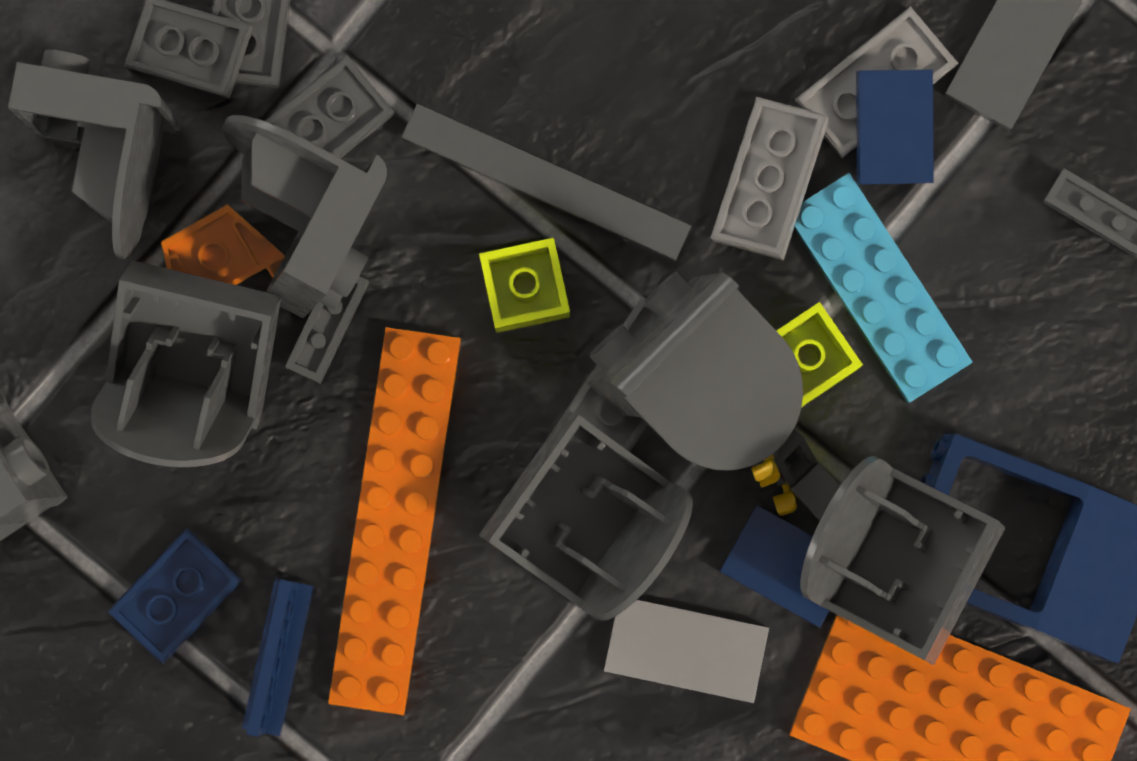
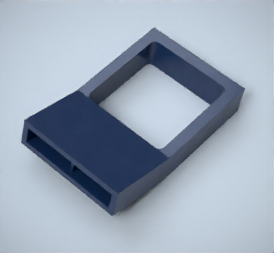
[920,434,1137,664]

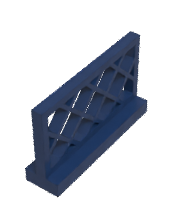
[242,578,314,737]

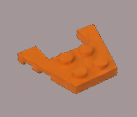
[161,204,285,285]

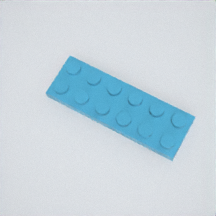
[794,173,973,404]

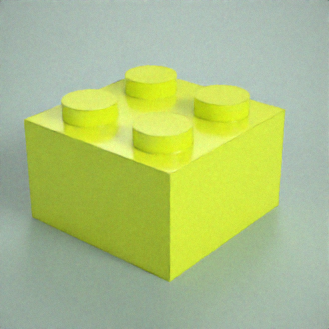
[479,238,570,333]
[777,302,863,408]

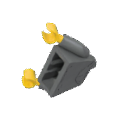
[752,429,817,516]

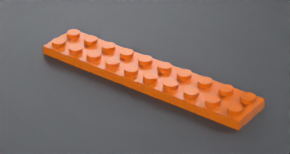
[328,327,461,715]

